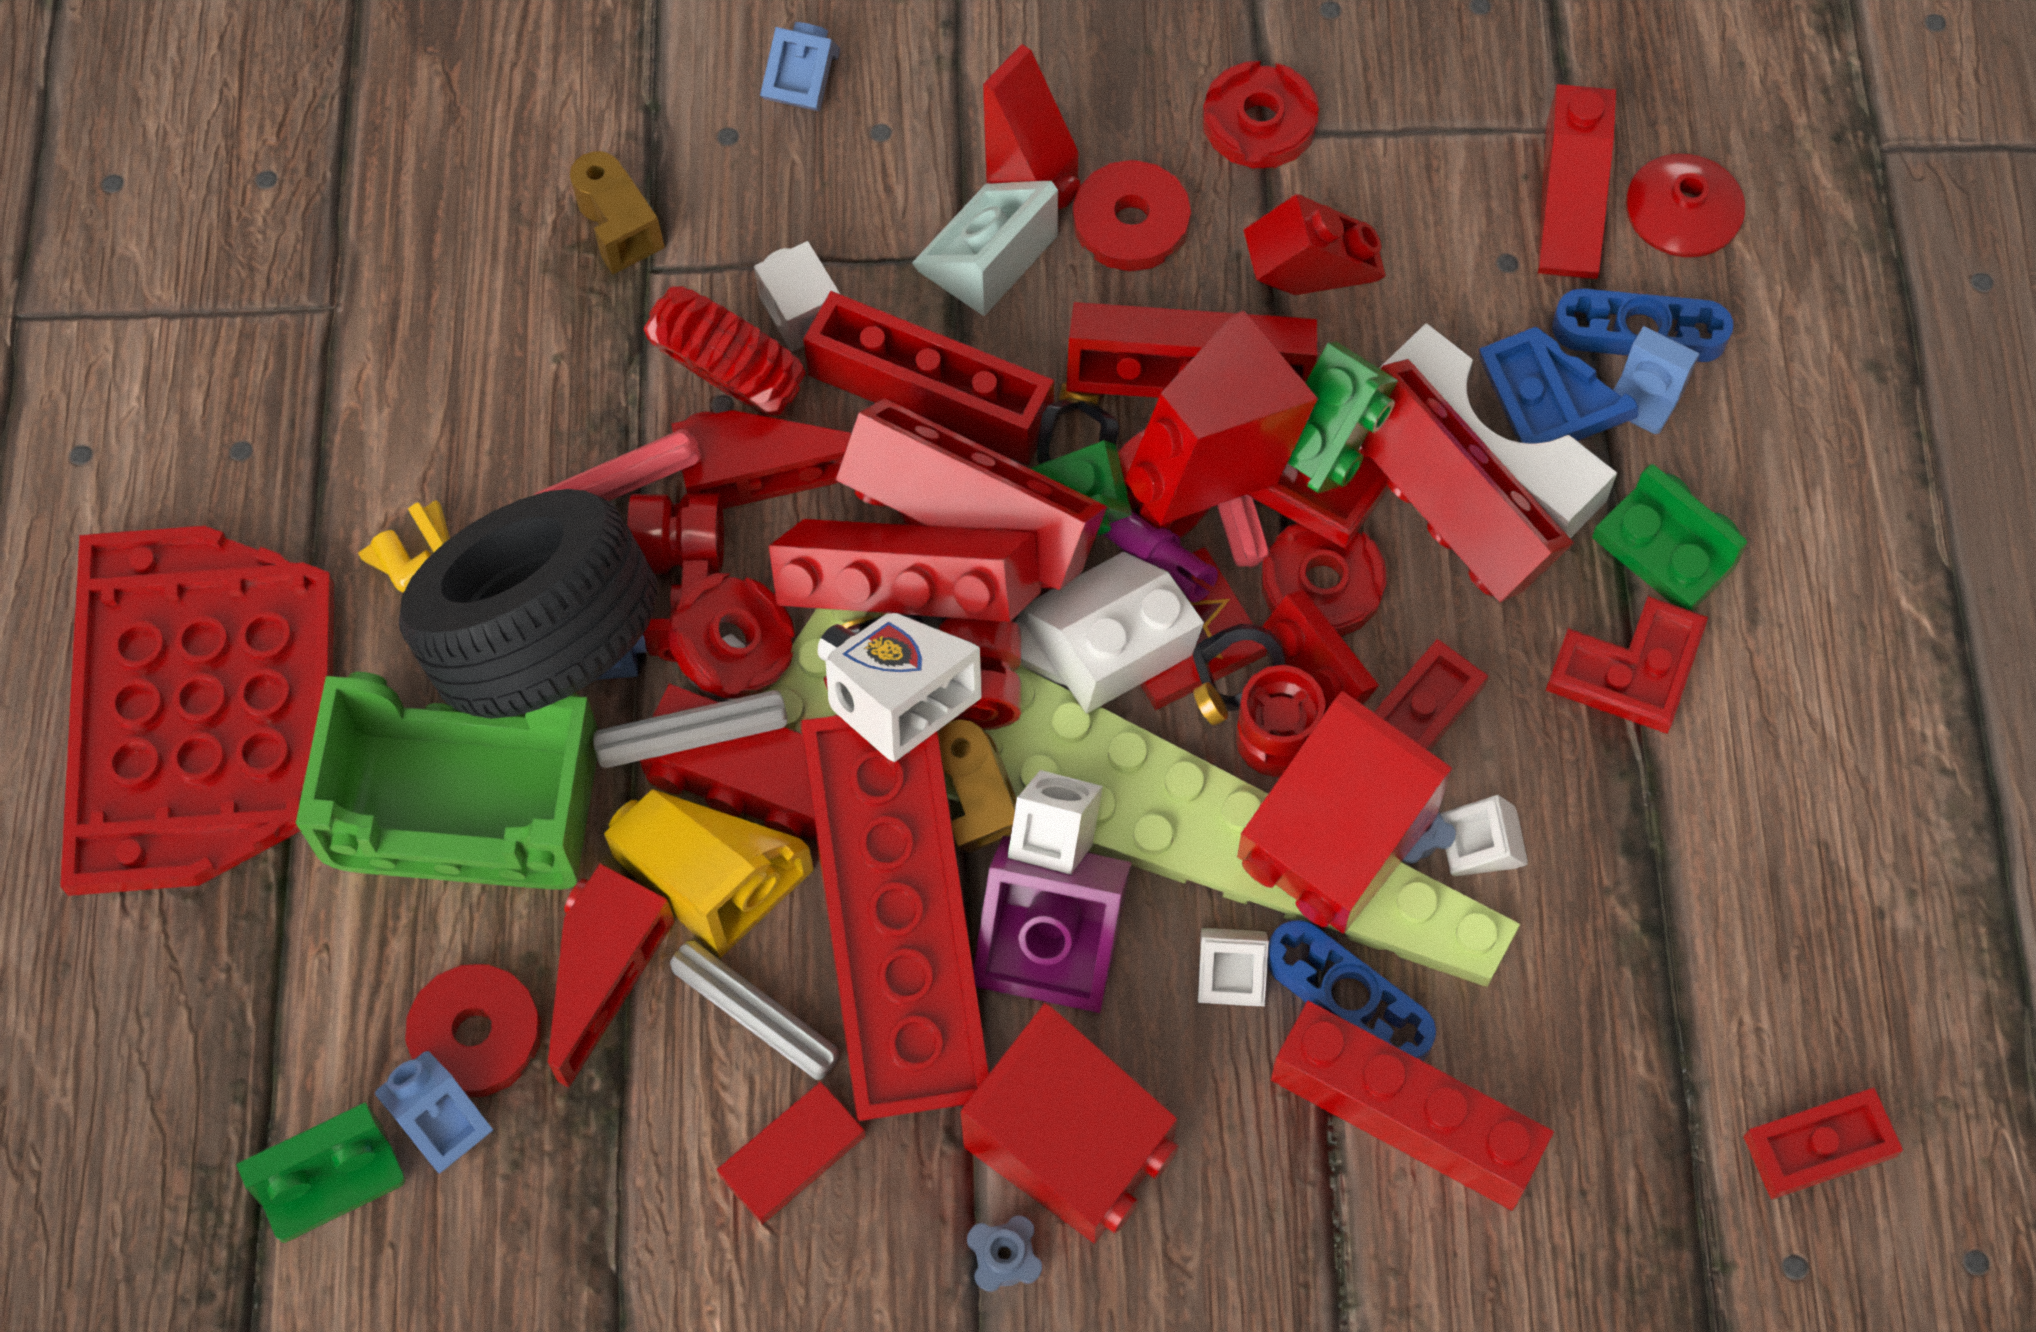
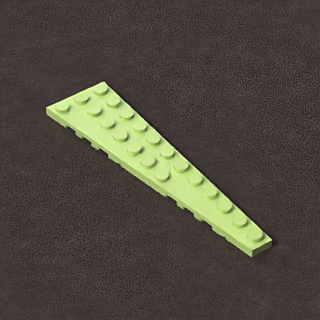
[762,608,1520,987]

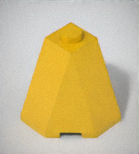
[604,789,814,959]

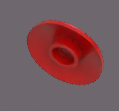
[1626,153,1745,258]

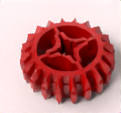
[643,286,806,415]

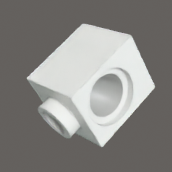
[754,241,840,352]
[1008,770,1103,875]

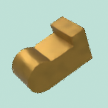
[570,151,665,275]
[938,719,1017,853]

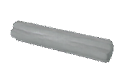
[593,690,787,768]
[670,940,840,1080]

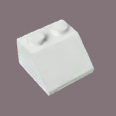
[1018,552,1204,714]

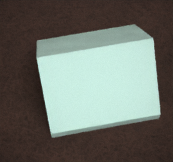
[912,181,1058,316]

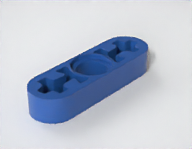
[1552,289,1733,362]
[1267,920,1436,1061]

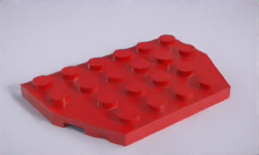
[60,525,334,896]

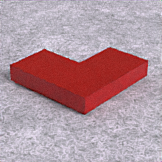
[1545,596,1709,734]

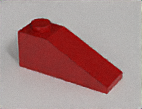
[983,44,1080,210]
[1537,84,1616,279]
[671,410,851,509]
[548,863,675,1088]

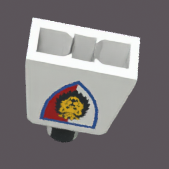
[818,613,982,762]

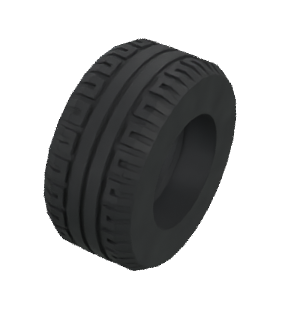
[399,489,657,719]

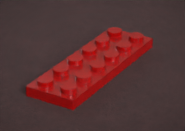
[800,715,989,1122]

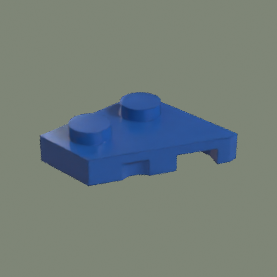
[1479,327,1638,444]

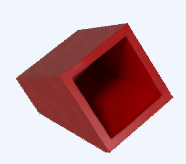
[1125,311,1318,525]
[1237,691,1452,934]
[960,1003,1179,1244]

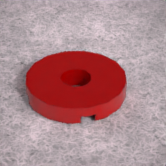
[1202,61,1319,169]
[1072,160,1191,272]
[1261,523,1387,637]
[667,573,795,698]
[405,964,541,1097]

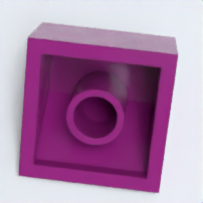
[973,836,1132,1013]

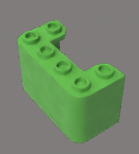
[296,672,598,890]

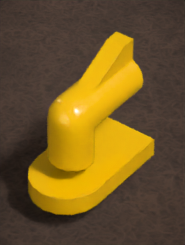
[358,500,450,593]

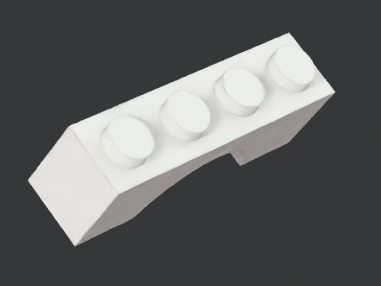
[1379,323,1617,538]

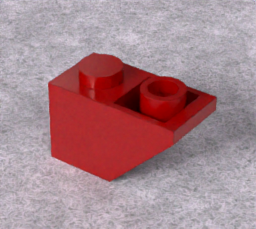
[1243,194,1386,296]

